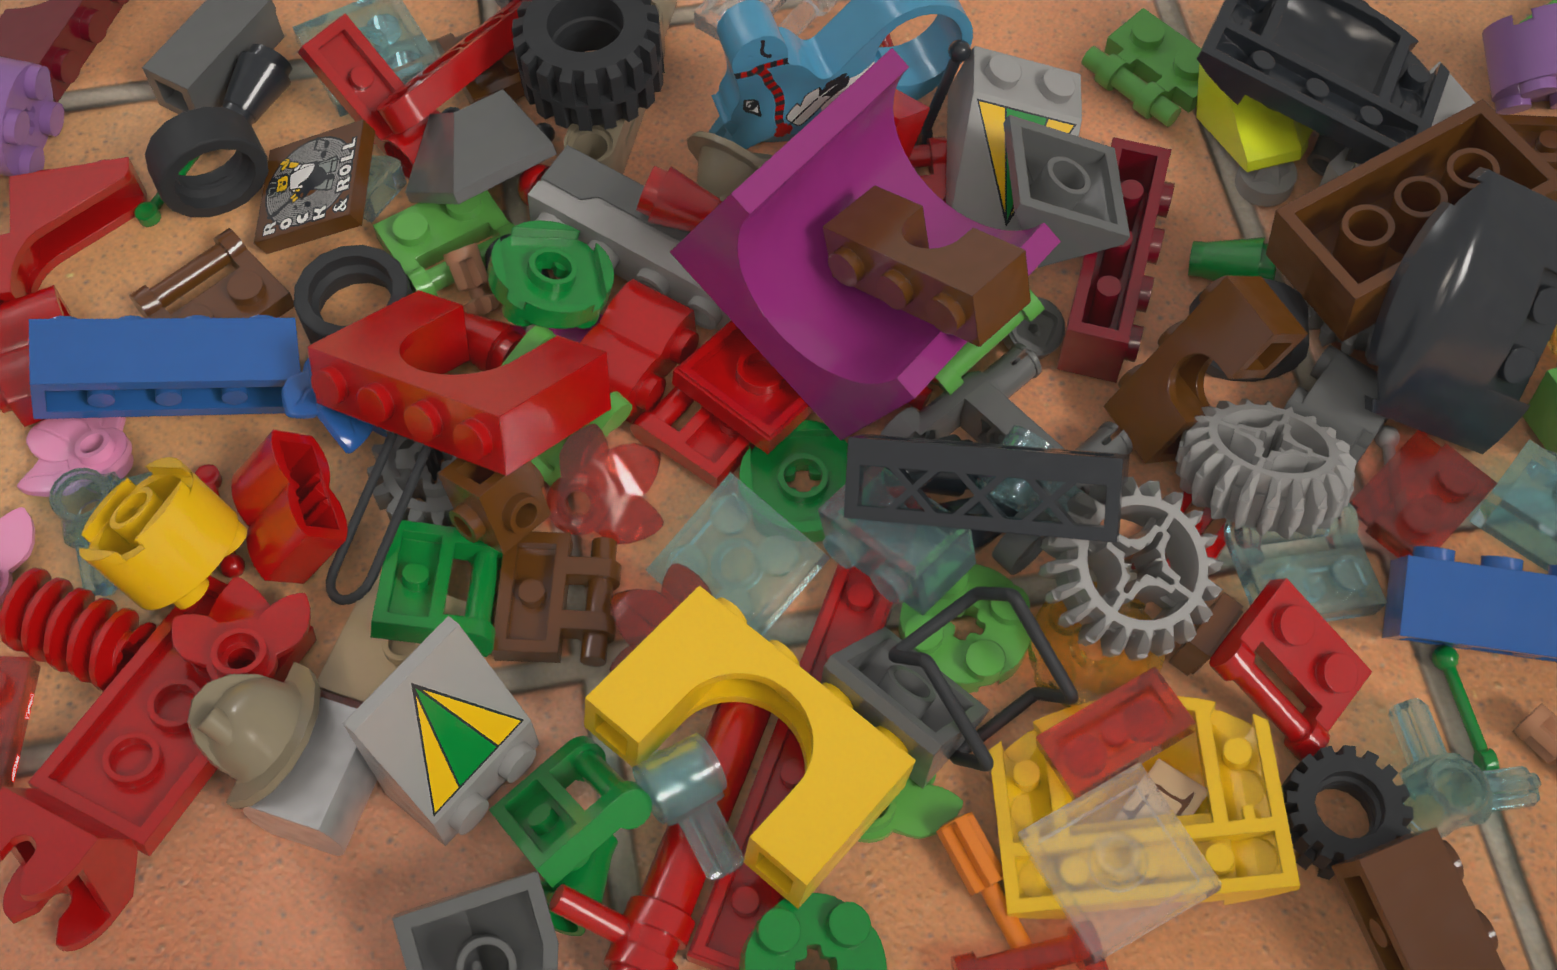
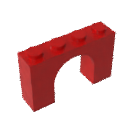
[307,290,611,476]

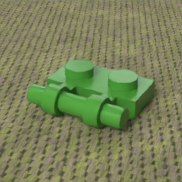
[1081,8,1201,127]

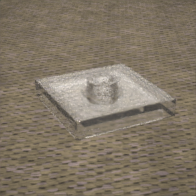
[1018,762,1222,963]

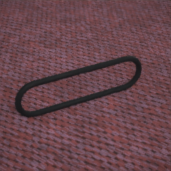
[326,431,432,605]

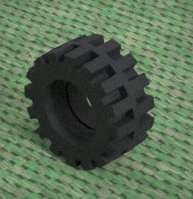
[1281,745,1414,880]

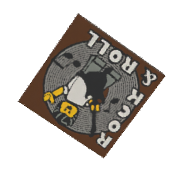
[254,119,376,254]

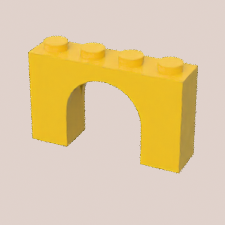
[584,585,916,909]

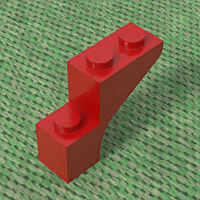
[0,157,147,304]

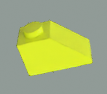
[1196,63,1313,172]

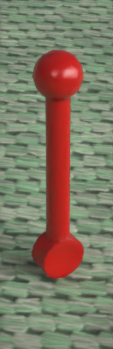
[195,464,245,579]

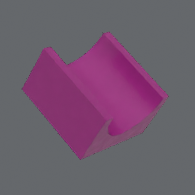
[670,48,1061,441]

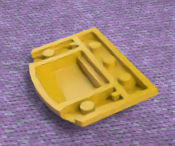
[989,695,1300,919]

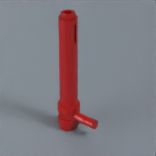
[549,702,771,970]

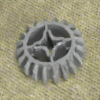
[1175,399,1357,539]
[1038,476,1224,661]

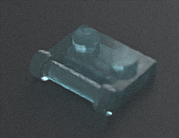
[1224,503,1387,622]

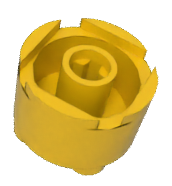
[79,457,247,610]

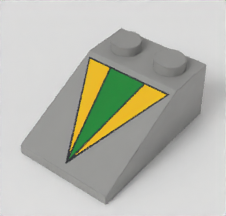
[946,46,1082,231]
[343,616,539,846]

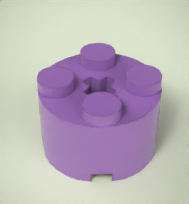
[1482,3,1557,115]
[0,56,64,176]

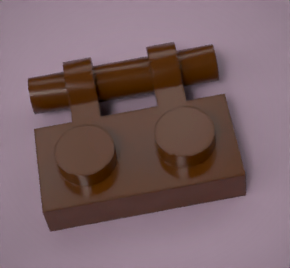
[492,531,622,667]

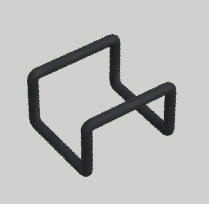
[888,587,1078,772]

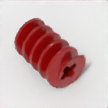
[0,567,156,692]

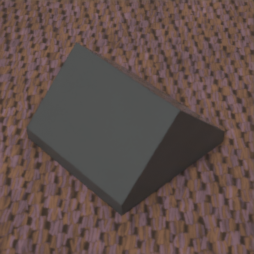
[1003,115,1130,268]
[821,627,990,789]

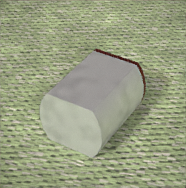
[243,690,377,856]

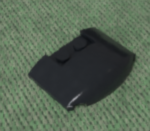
[1197,0,1450,164]
[1365,167,1557,454]

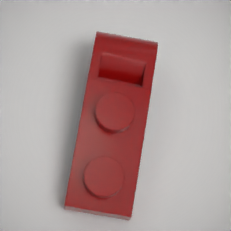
[298,13,440,180]

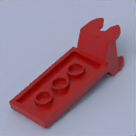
[0,575,317,952]

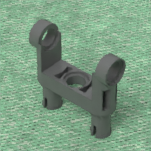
[880,343,1133,575]

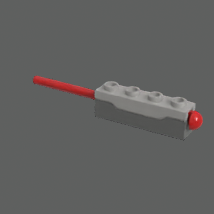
[517,145,933,410]

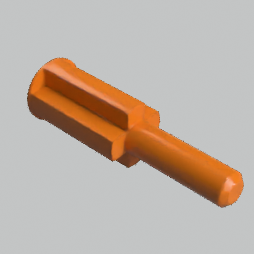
[936,812,1032,955]

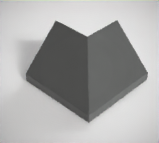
[405,89,557,205]

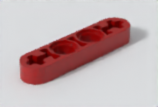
[377,0,532,134]

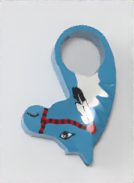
[709,0,973,149]

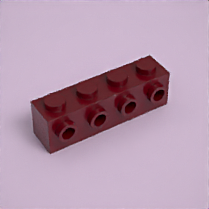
[1057,137,1175,383]

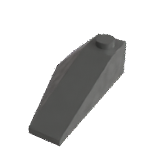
[392,871,559,970]

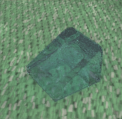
[363,155,407,223]

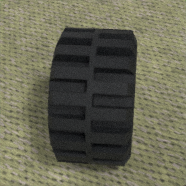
[512,0,665,131]

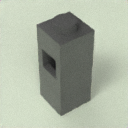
[142,0,284,114]

